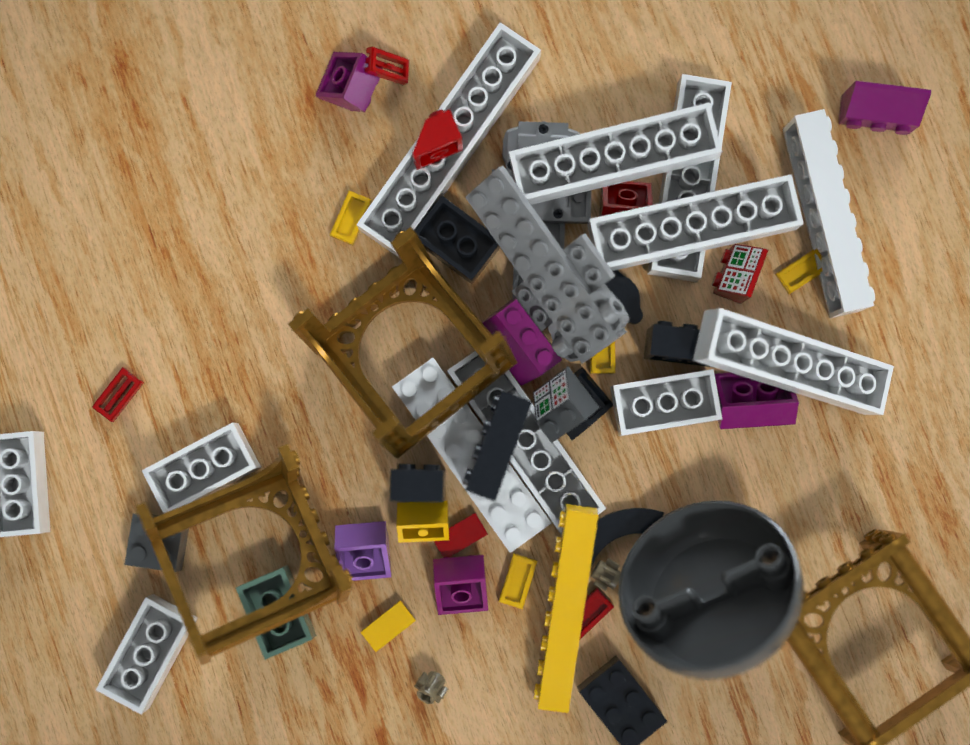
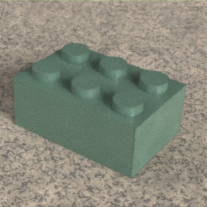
[236,565,317,660]

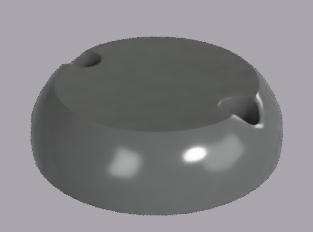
[618,500,804,680]

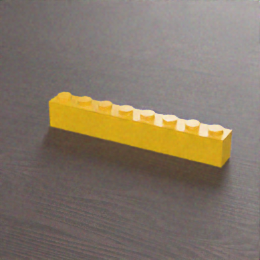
[533,504,598,713]

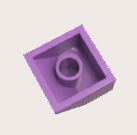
[334,521,392,581]

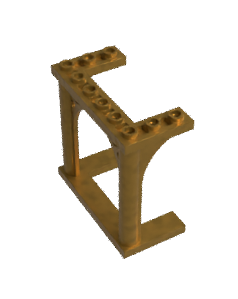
[288,227,517,459]
[135,444,354,666]
[787,529,970,745]

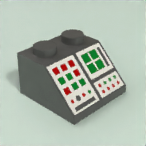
[533,366,600,443]

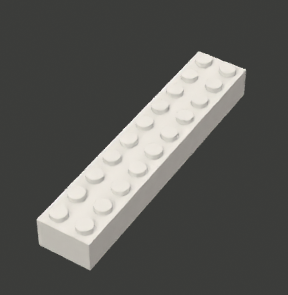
[357,22,541,258]

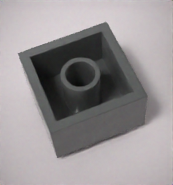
[124,513,189,572]

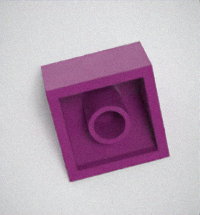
[315,52,382,112]
[433,555,488,615]

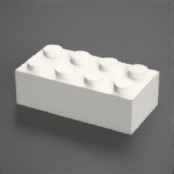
[610,369,722,436]
[142,423,261,514]
[0,431,50,537]
[96,594,198,714]

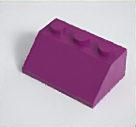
[838,81,931,135]
[482,297,562,386]
[715,373,799,429]

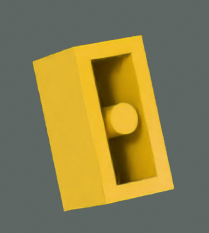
[397,501,449,543]

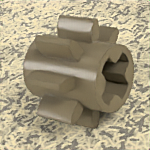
[591,558,621,591]
[414,671,448,704]

